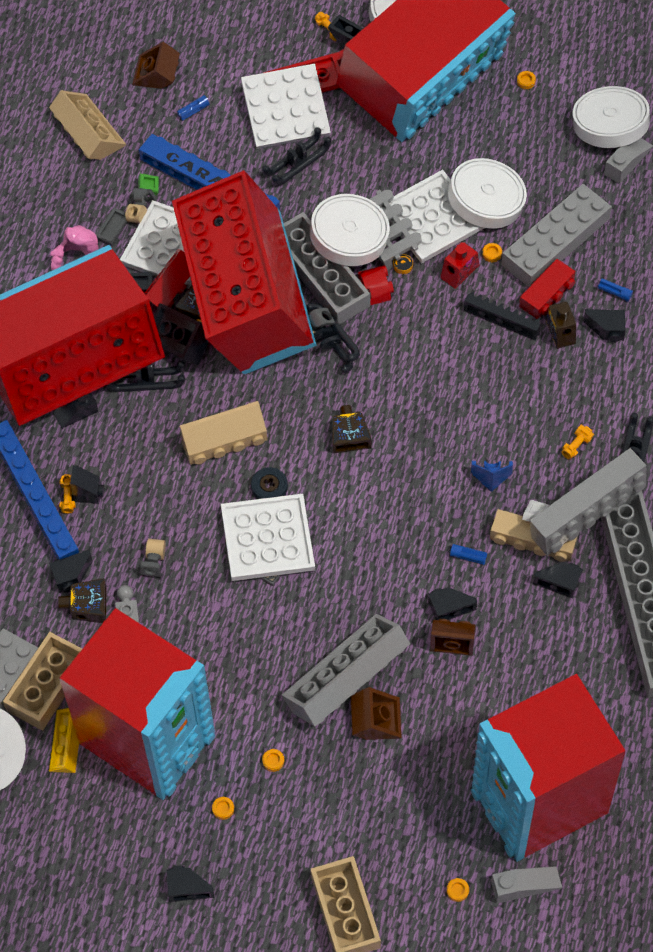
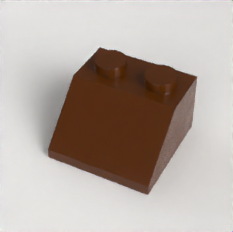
[132,42,180,89]
[430,619,476,656]
[351,687,402,740]

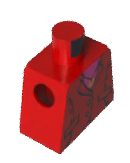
[440,242,480,289]

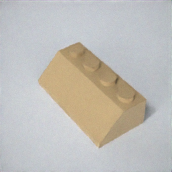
[49,90,126,160]
[180,401,267,465]

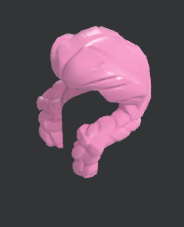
[50,225,99,270]

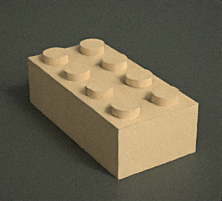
[3,632,82,731]
[311,856,381,952]

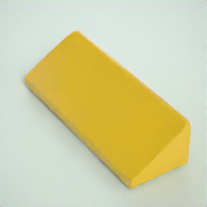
[49,708,79,773]

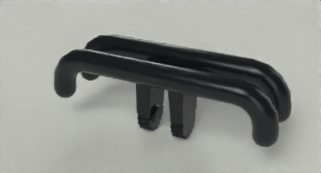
[262,127,332,186]
[306,303,360,373]
[105,360,186,392]
[621,413,653,463]

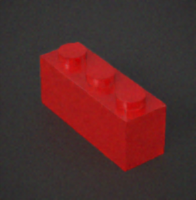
[144,249,191,308]
[519,259,576,319]

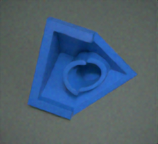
[471,461,513,492]

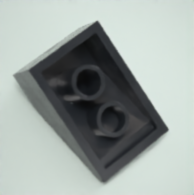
[154,303,209,365]

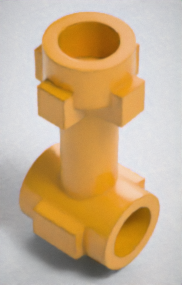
[315,12,337,41]
[561,424,595,459]
[59,474,76,514]

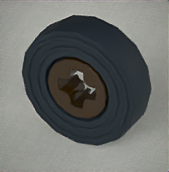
[251,467,288,499]

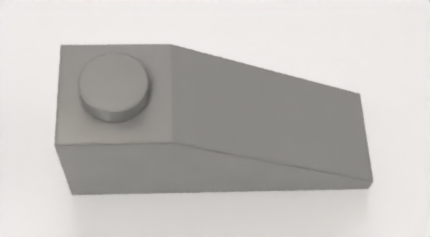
[604,138,653,184]
[491,867,562,903]

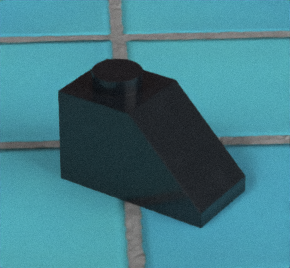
[328,14,364,49]
[583,309,626,342]
[53,393,98,429]
[70,465,105,504]
[49,550,93,593]
[533,562,583,599]
[428,587,477,620]
[166,866,215,902]

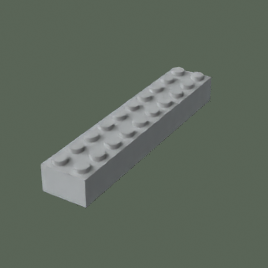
[601,491,653,698]

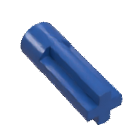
[177,95,210,121]
[598,279,633,302]
[450,544,487,565]

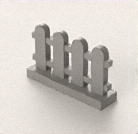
[369,190,422,270]

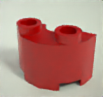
[357,265,394,305]

